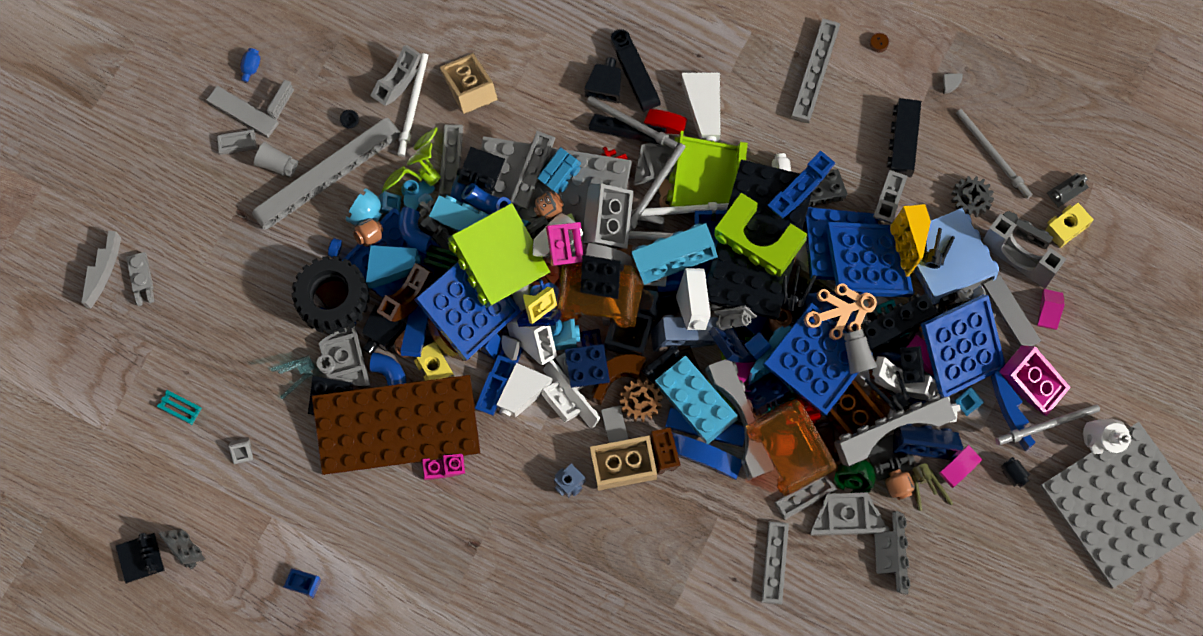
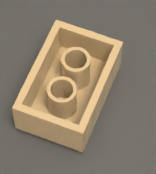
[590,436,657,491]

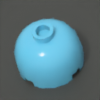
[346,188,382,226]

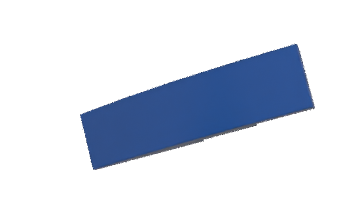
[475,346,524,416]
[991,370,1036,451]

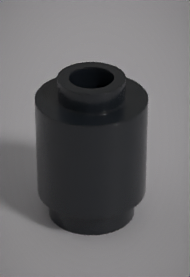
[1000,457,1030,488]

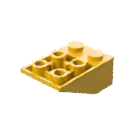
[890,204,931,277]

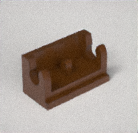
[649,427,681,475]

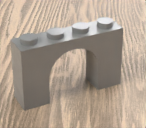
[982,214,1066,289]

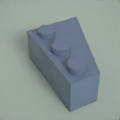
[651,315,718,352]

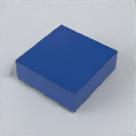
[744,332,772,359]

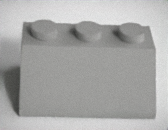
[582,184,633,249]

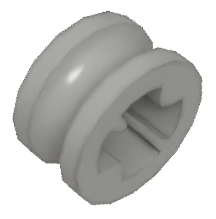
[317,354,336,374]

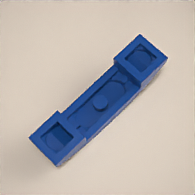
[768,150,835,219]
[672,433,742,480]

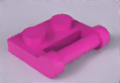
[546,222,583,266]

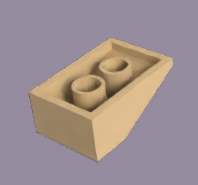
[440,53,498,114]

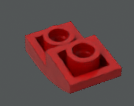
[644,109,688,134]

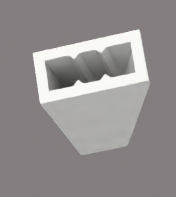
[682,73,720,142]

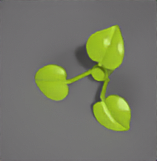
[382,127,441,193]

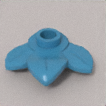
[401,180,435,210]

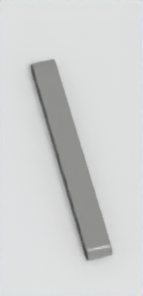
[252,118,400,230]

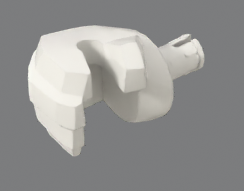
[1083,419,1131,454]

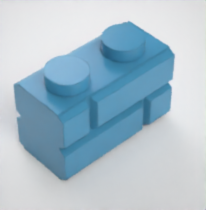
[537,147,581,194]

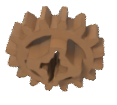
[620,379,662,422]

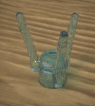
[271,355,315,399]

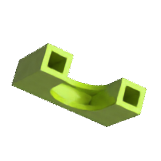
[714,193,807,277]

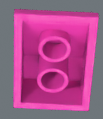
[999,345,1071,416]

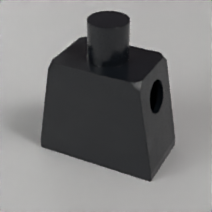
[584,57,621,104]
[362,305,406,355]

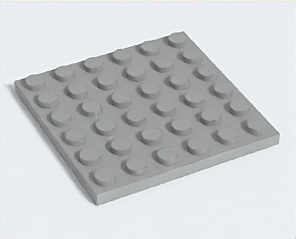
[1040,422,1203,589]

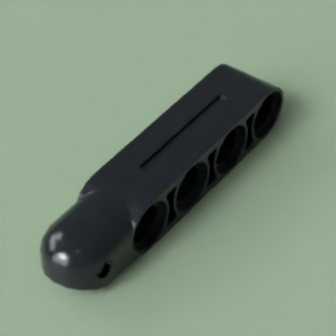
[611,29,661,112]

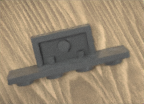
[874,511,910,595]

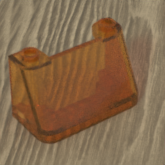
[557,263,643,328]
[745,400,836,496]

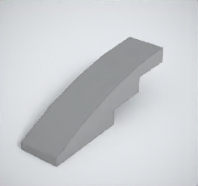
[81,231,121,309]

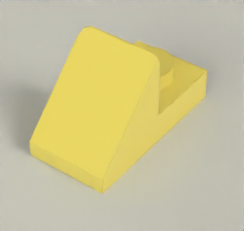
[523,287,557,324]

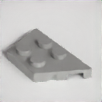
[634,138,675,185]
[319,323,371,388]
[810,493,889,536]

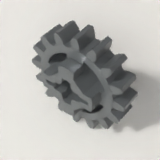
[951,176,994,217]

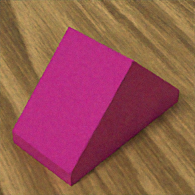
[1037,289,1065,330]

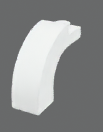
[872,356,937,401]

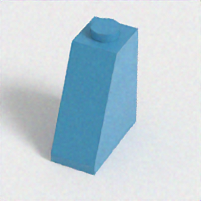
[366,245,422,288]

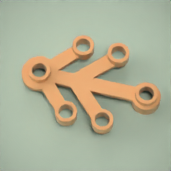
[804,283,877,340]

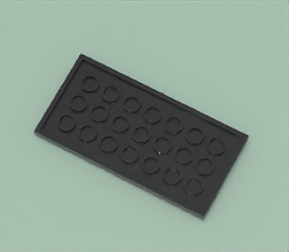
[706,159,813,320]

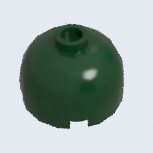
[834,459,876,493]

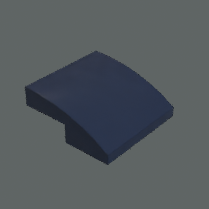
[708,326,757,363]

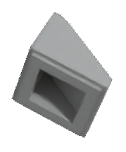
[229,438,253,464]

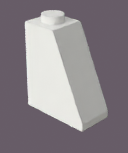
[676,268,711,330]
[507,312,557,365]
[497,363,553,417]

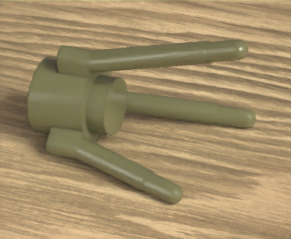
[911,463,953,511]

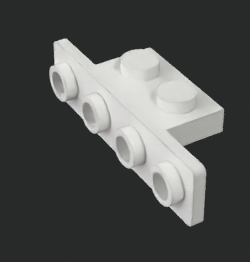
[541,360,600,429]

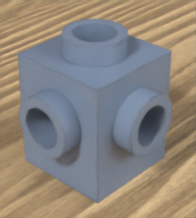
[554,463,586,498]

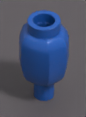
[240,48,261,83]

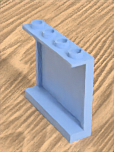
[913,208,999,305]

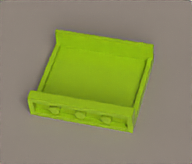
[667,131,748,216]
[448,203,550,308]

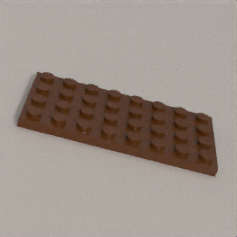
[312,375,481,475]

